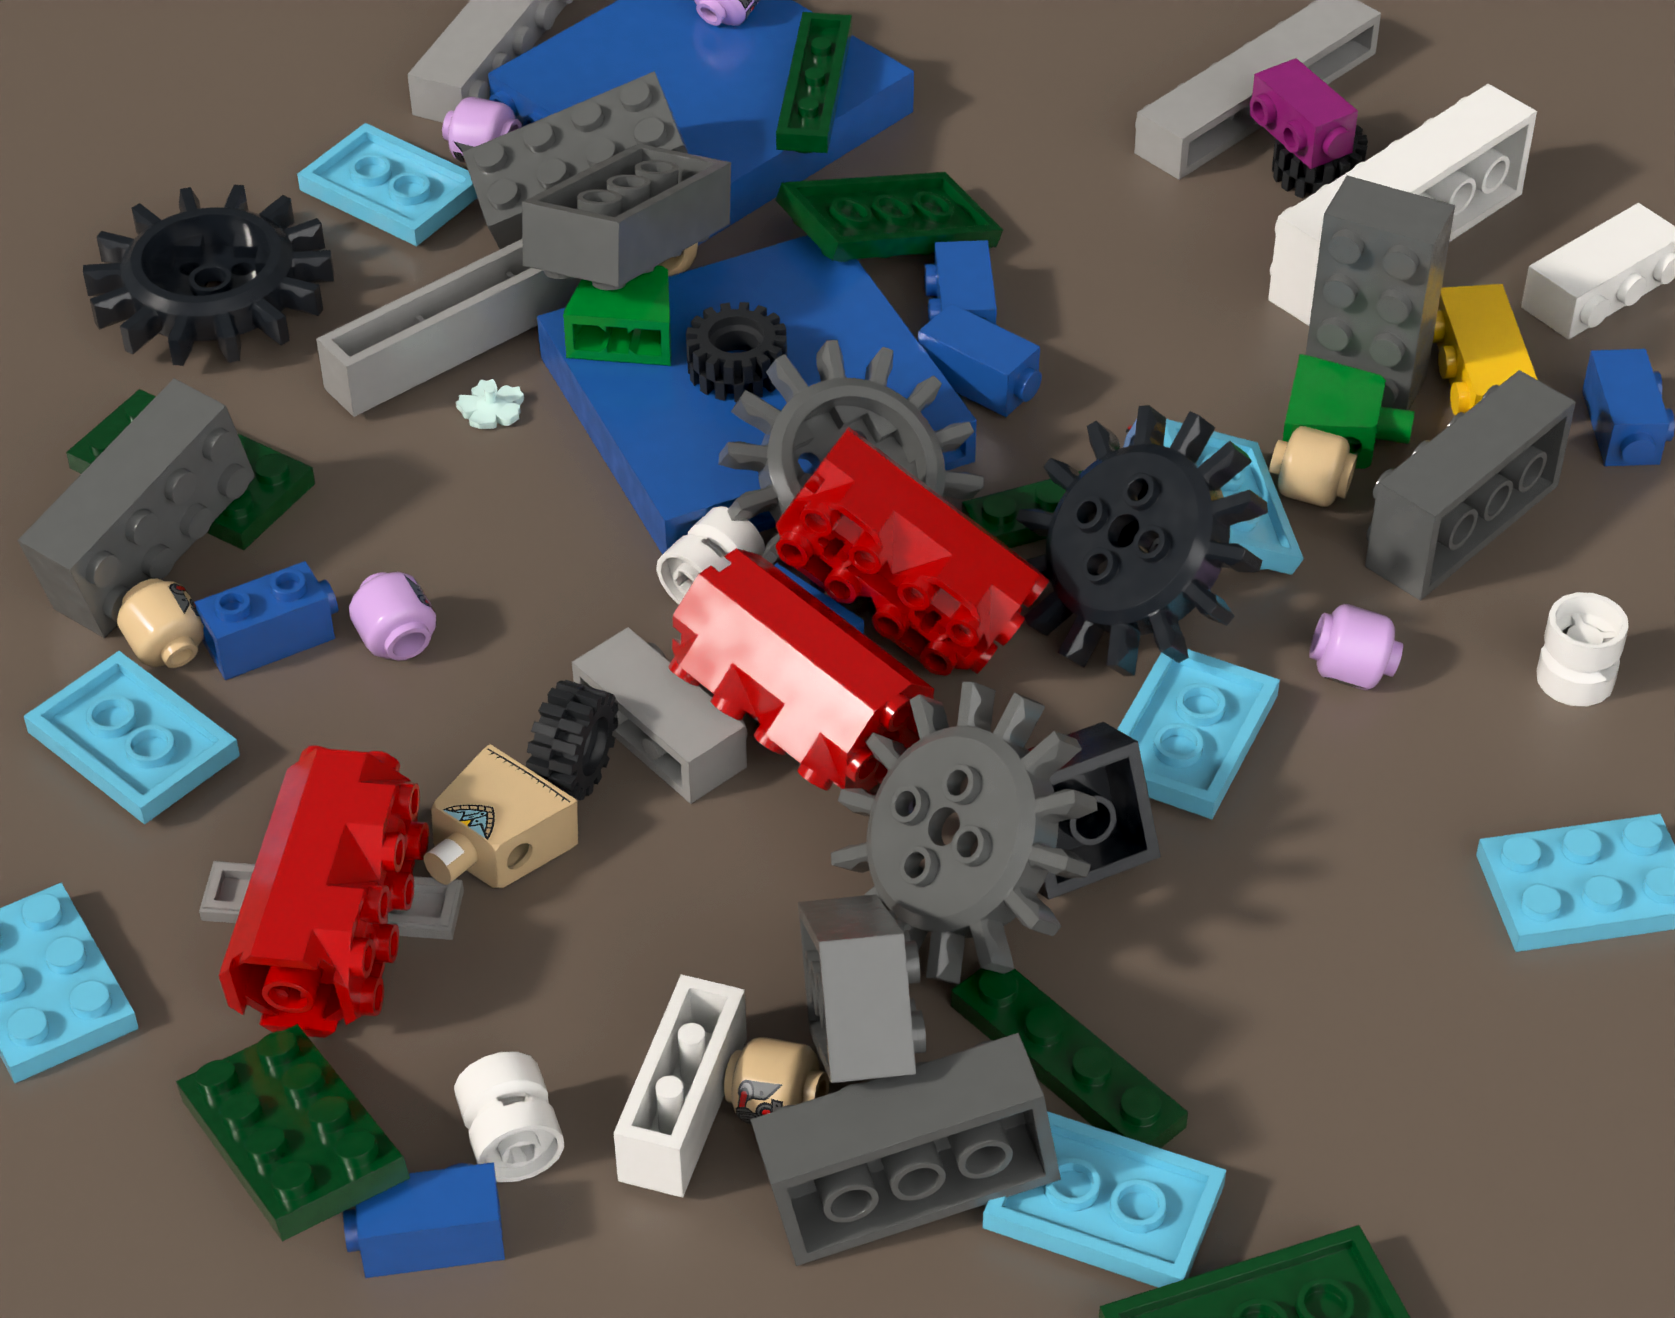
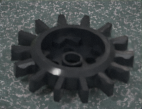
[83,185,334,366]
[1016,405,1268,676]

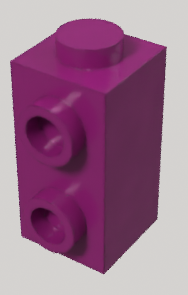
[1250,58,1358,169]

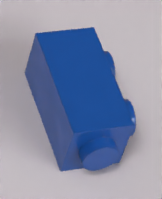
[924,240,997,325]
[918,303,1042,417]
[1582,349,1675,466]
[195,561,338,680]
[343,1162,505,1278]

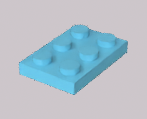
[297,123,478,246]
[1163,419,1304,575]
[1117,649,1280,819]
[24,651,240,824]
[1476,814,1675,952]
[0,883,139,1083]
[983,1111,1226,1288]

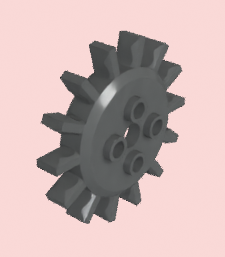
[718,340,984,603]
[831,681,1097,984]

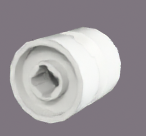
[657,506,765,605]
[1536,592,1629,707]
[454,1052,564,1182]

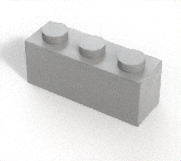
[572,627,748,804]

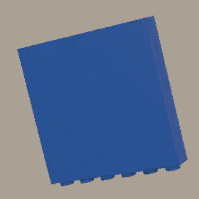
[488,0,914,246]
[537,235,977,555]

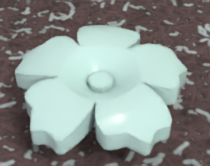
[456,379,524,429]

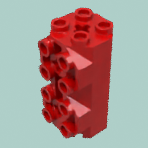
[776,427,1049,676]
[668,548,934,791]
[218,745,429,1038]

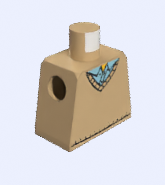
[424,744,578,888]

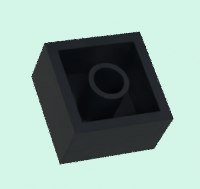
[1028,722,1161,900]

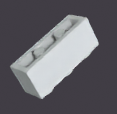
[1521,203,1675,340]
[614,974,747,1198]

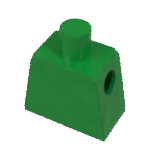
[563,265,672,366]
[1283,354,1415,469]

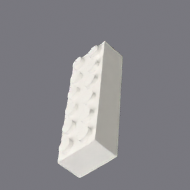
[1268,84,1537,326]

